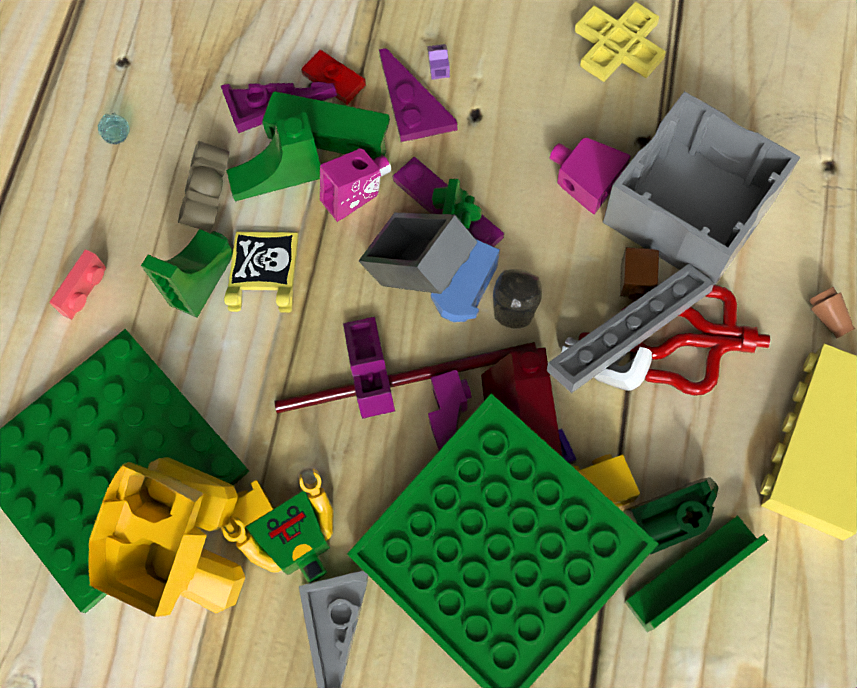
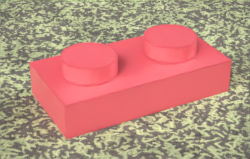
[49,249,106,320]

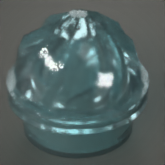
[98,112,129,144]

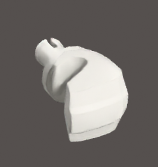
[562,337,652,391]

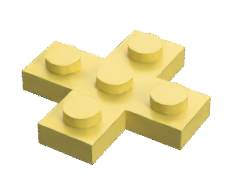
[575,2,666,82]

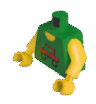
[221,469,334,583]

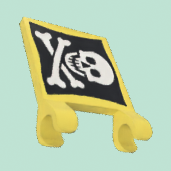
[224,232,299,313]

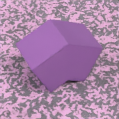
[427,44,450,80]

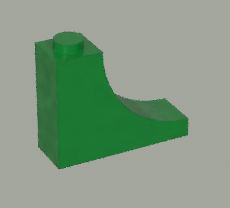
[226,112,321,202]
[141,229,233,318]

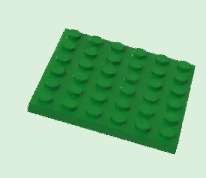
[0,329,250,614]
[347,394,658,688]

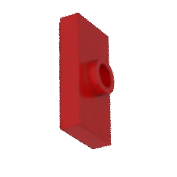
[301,49,366,105]

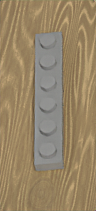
[547,264,714,393]

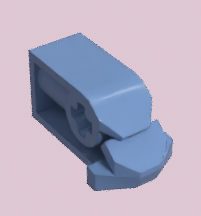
[431,239,500,322]

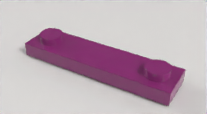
[392,156,504,247]

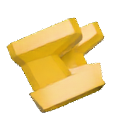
[89,457,245,617]

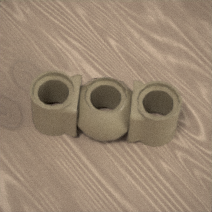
[178,141,229,232]

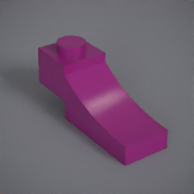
[343,316,395,419]
[428,370,472,451]

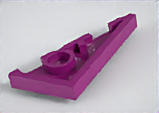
[379,48,458,142]
[221,82,337,133]

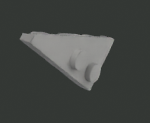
[299,571,369,688]

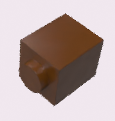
[620,247,659,301]

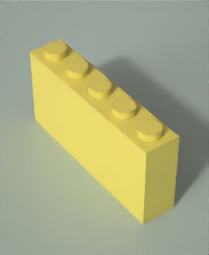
[760,343,857,540]

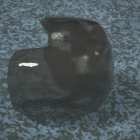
[493,269,542,329]

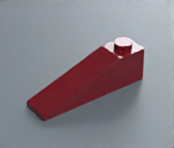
[481,347,562,456]

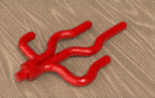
[578,285,770,396]

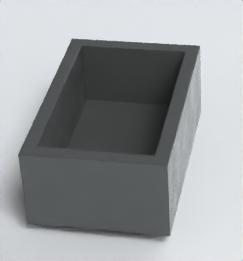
[359,212,477,294]

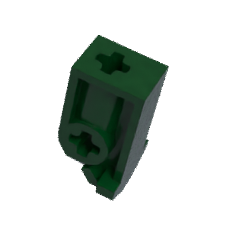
[623,477,719,555]

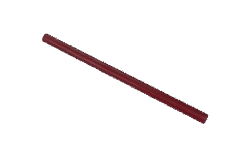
[274,342,536,414]

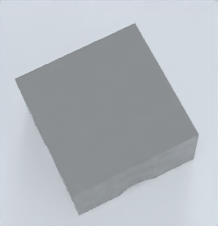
[603,91,800,285]

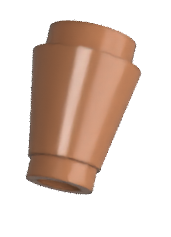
[809,287,855,339]

